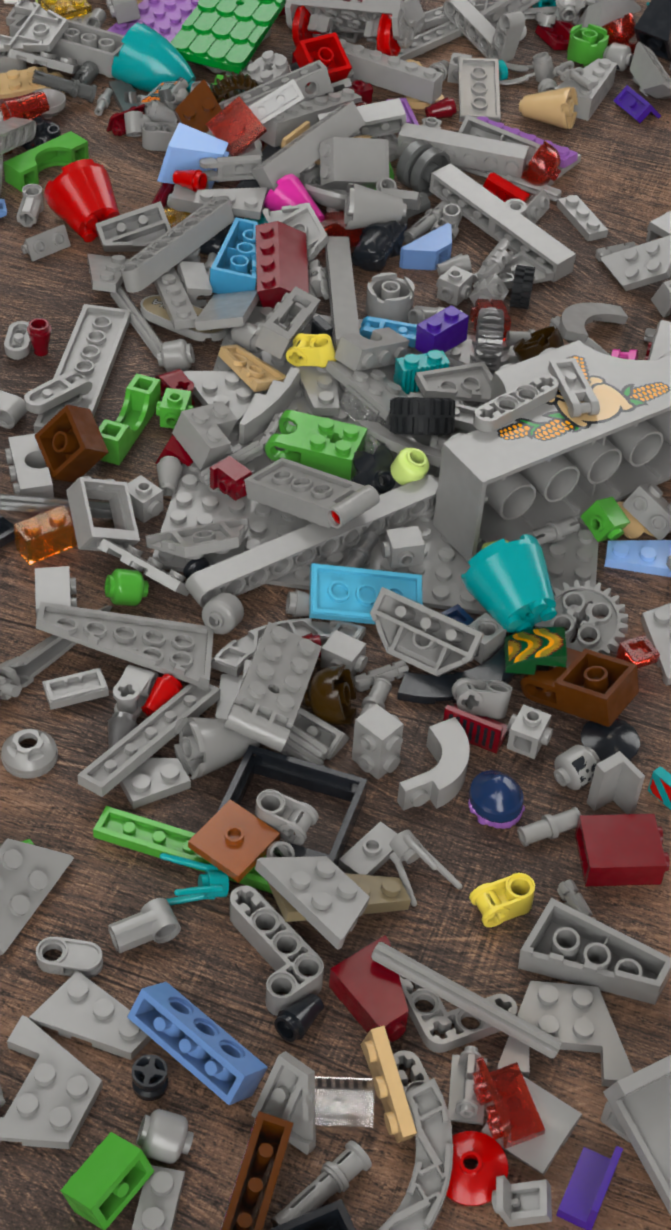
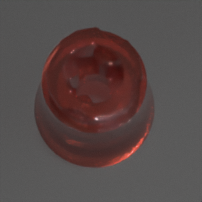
[0,91,49,121]

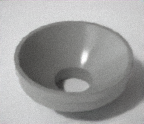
[27,88,66,119]
[1,729,58,779]

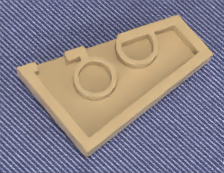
[218,344,286,392]
[360,1026,417,1143]

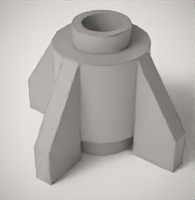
[552,0,585,25]

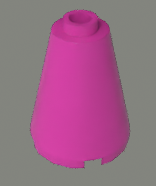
[265,174,325,228]

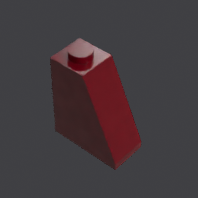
[329,935,409,1042]

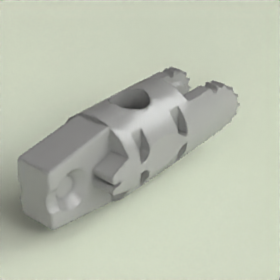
[477,238,514,280]
[309,259,330,300]

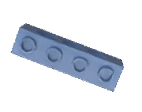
[127,982,268,1105]

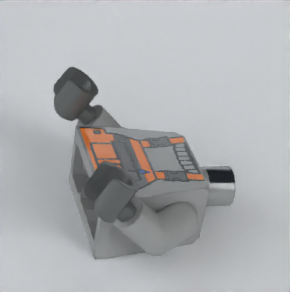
[124,77,189,114]

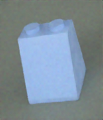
[157,122,229,189]

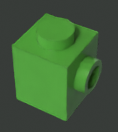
[580,497,630,542]

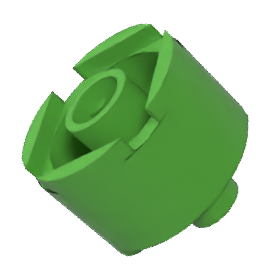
[567,24,609,67]

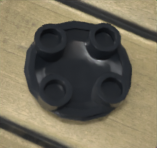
[21,116,61,150]
[581,718,640,761]

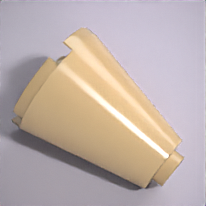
[519,87,578,129]

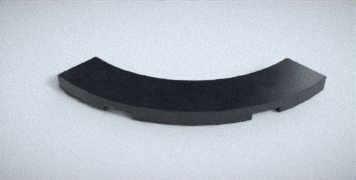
[397,632,517,704]

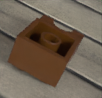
[520,647,639,727]

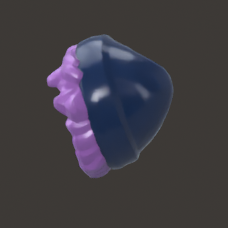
[468,770,525,829]

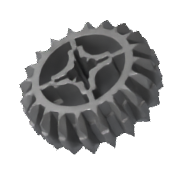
[474,307,504,373]

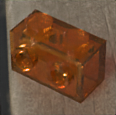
[13,505,77,565]

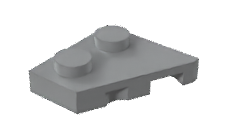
[119,758,191,809]
[251,1051,316,1155]

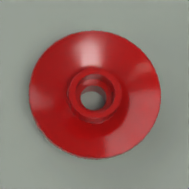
[446,1131,508,1206]

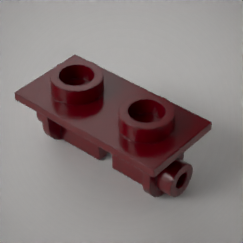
[106,104,145,136]

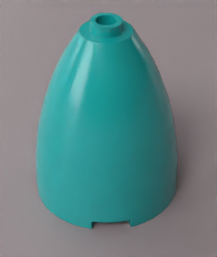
[112,22,196,93]

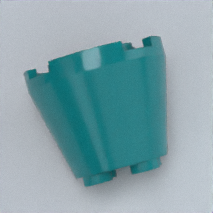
[461,534,557,633]

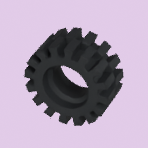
[510,265,535,310]

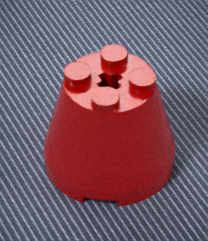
[44,159,120,243]

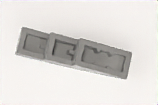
[239,367,300,445]

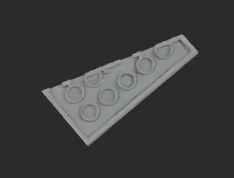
[36,602,214,689]

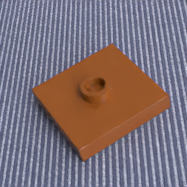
[188,799,281,883]

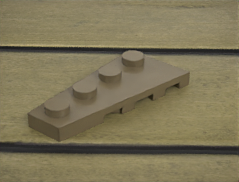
[268,873,411,922]

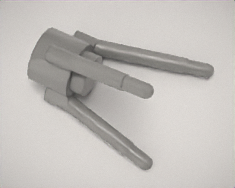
[389,829,462,907]

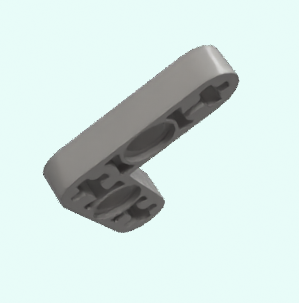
[399,975,517,1053]

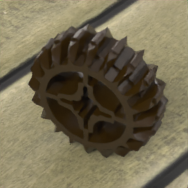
[211,71,258,117]

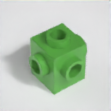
[156,388,194,429]

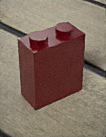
[575,814,670,887]

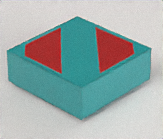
[648,766,671,810]

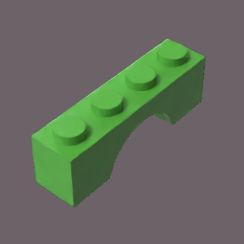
[3,131,89,192]
[99,373,161,465]

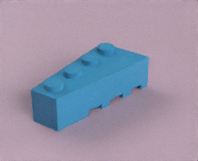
[210,217,258,294]

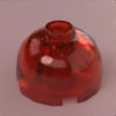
[602,12,636,46]
[521,141,561,186]

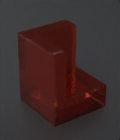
[616,634,660,671]

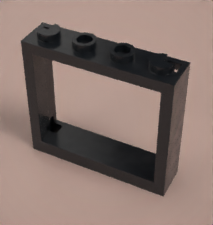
[217,745,367,866]

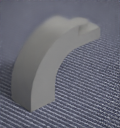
[397,717,470,811]

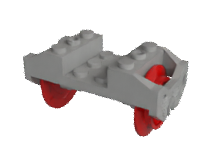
[285,0,417,56]

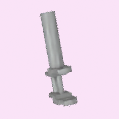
[553,60,594,90]

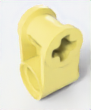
[286,333,336,368]
[469,873,535,927]

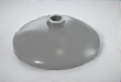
[304,183,350,214]

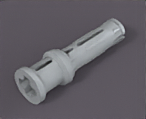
[271,1141,372,1227]

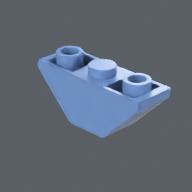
[399,223,452,270]

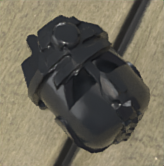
[351,220,408,272]

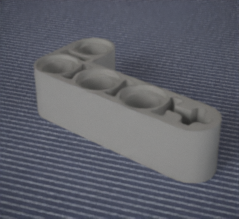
[230,885,324,1016]

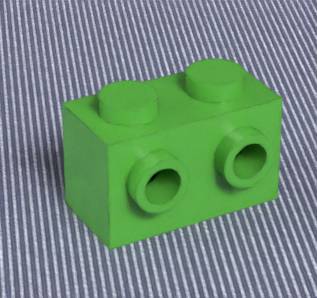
[60,1132,155,1230]

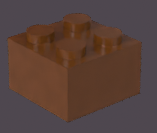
[34,404,109,482]

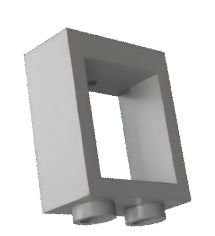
[66,476,140,551]

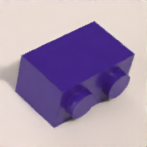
[415,305,469,354]

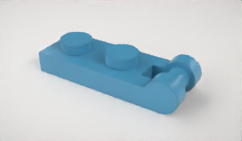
[359,316,417,348]

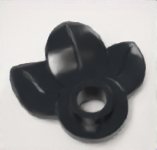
[352,444,396,494]

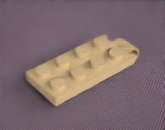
[0,66,65,102]

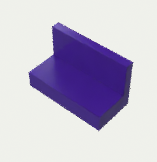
[613,85,661,124]
[556,1146,623,1230]

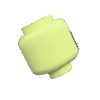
[390,447,430,486]

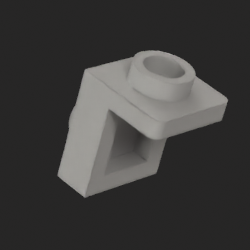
[492,1175,552,1227]

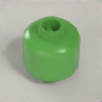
[105,568,148,606]

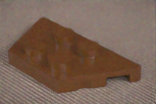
[175,79,241,149]

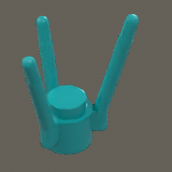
[159,853,229,906]

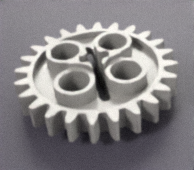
[535,580,628,656]

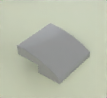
[481,1074,582,1176]

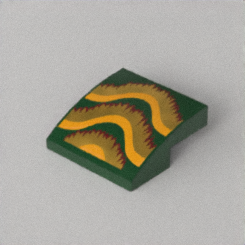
[504,627,567,675]

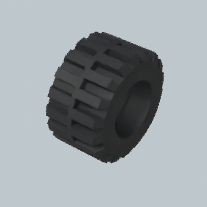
[389,397,455,435]

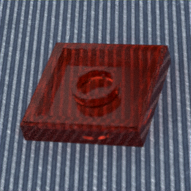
[206,96,267,157]

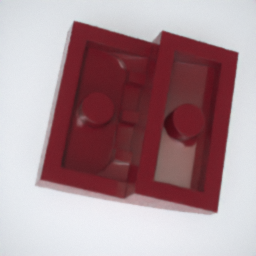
[535,20,574,50]

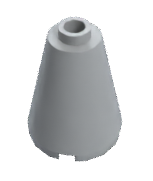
[344,183,407,230]
[174,717,260,779]

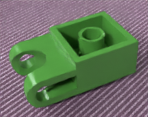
[265,410,367,481]

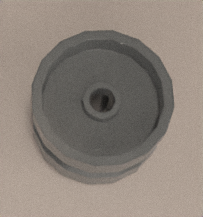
[396,140,451,197]

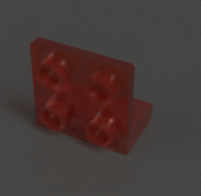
[472,1057,545,1149]

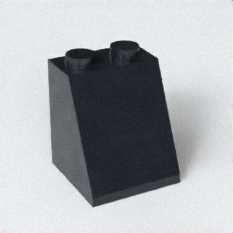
[634,0,671,62]

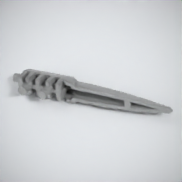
[0,605,112,705]

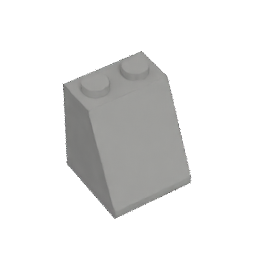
[319,137,389,190]

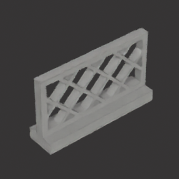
[473,0,540,28]

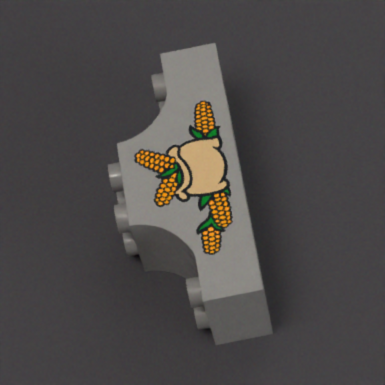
[433,340,671,562]

